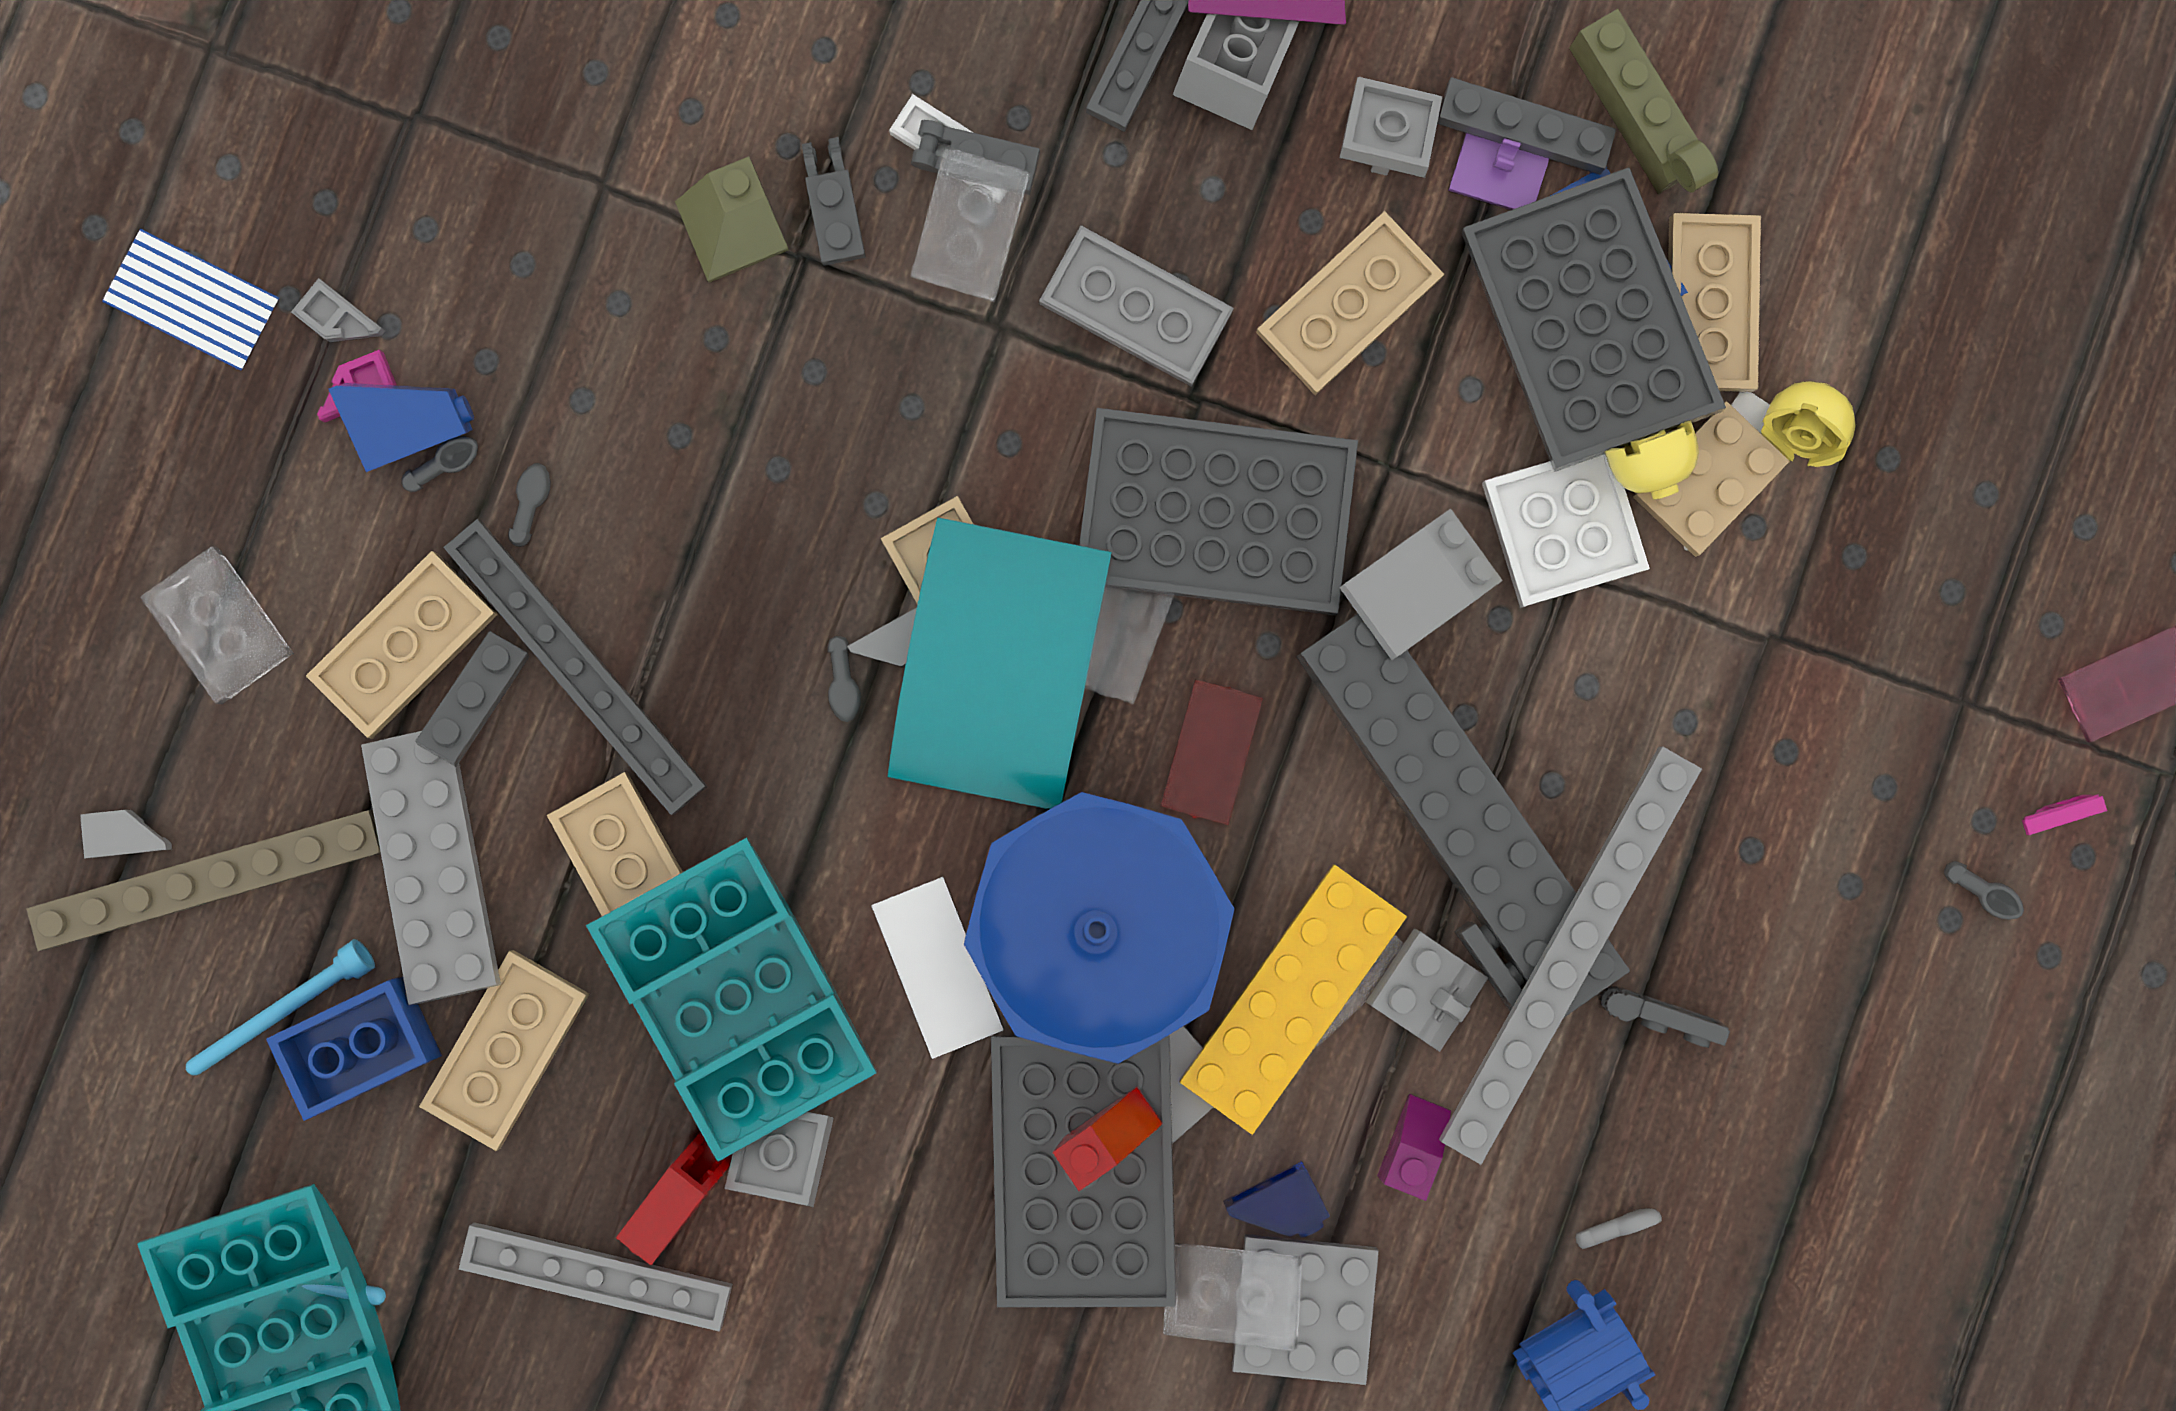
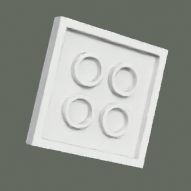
[1482,454,1650,608]

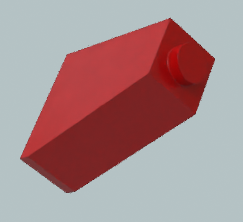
[1052,1086,1163,1191]
[616,1132,732,1265]

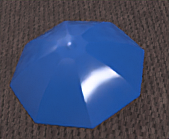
[964,792,1234,1064]

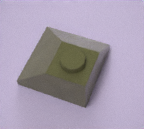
[675,156,789,283]

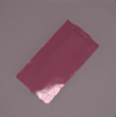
[2058,625,2176,742]

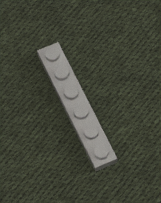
[459,1222,733,1332]

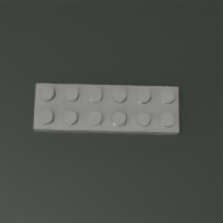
[361,731,501,1005]

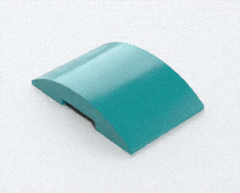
[888,517,1112,809]
[586,837,877,1162]
[137,1184,401,1411]

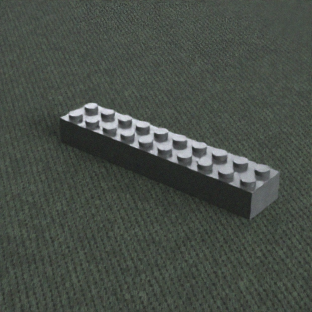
[1296,614,1630,1017]

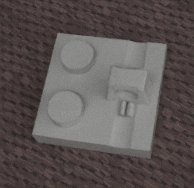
[1339,77,1442,178]
[1366,928,1488,1052]
[724,1112,834,1207]

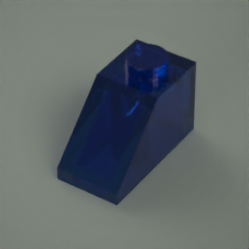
[1223,1161,1330,1237]

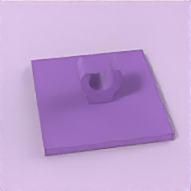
[1448,133,1549,210]

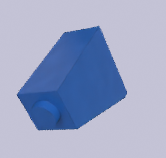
[328,383,474,472]

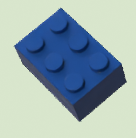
[266,977,442,1121]

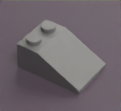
[1173,14,1299,130]
[1339,509,1503,660]

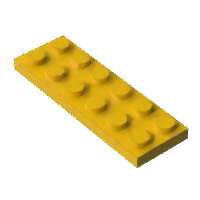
[1179,864,1407,1135]

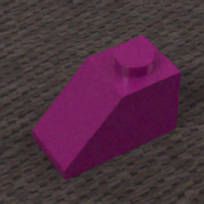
[1377,1094,1451,1201]

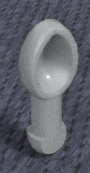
[1575,1208,1662,1249]

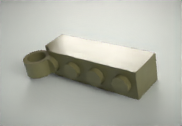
[1569,9,1718,195]

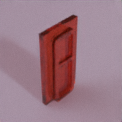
[1160,679,1263,825]

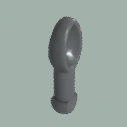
[401,436,479,492]
[508,463,551,547]
[827,636,861,722]
[1944,861,2024,920]

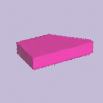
[317,350,397,423]
[2022,794,2107,835]

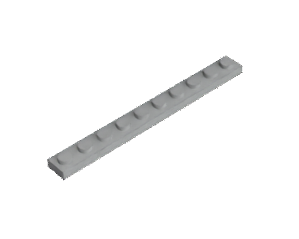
[1439,746,1702,1165]

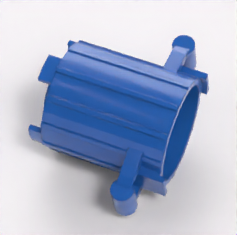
[1512,1280,1655,1411]

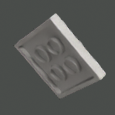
[1232,1234,1379,1385]

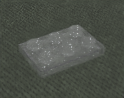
[140,546,294,705]

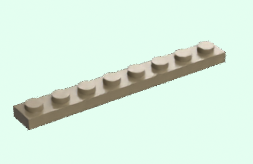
[26,810,381,951]

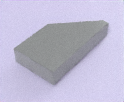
[291,278,386,342]
[847,608,917,667]
[80,810,172,858]

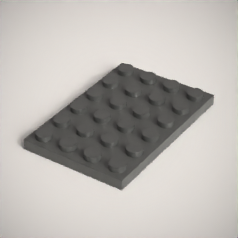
[1462,167,1726,472]
[1079,408,1358,615]
[991,1035,1177,1308]

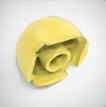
[1761,381,1856,467]
[1605,421,1699,499]

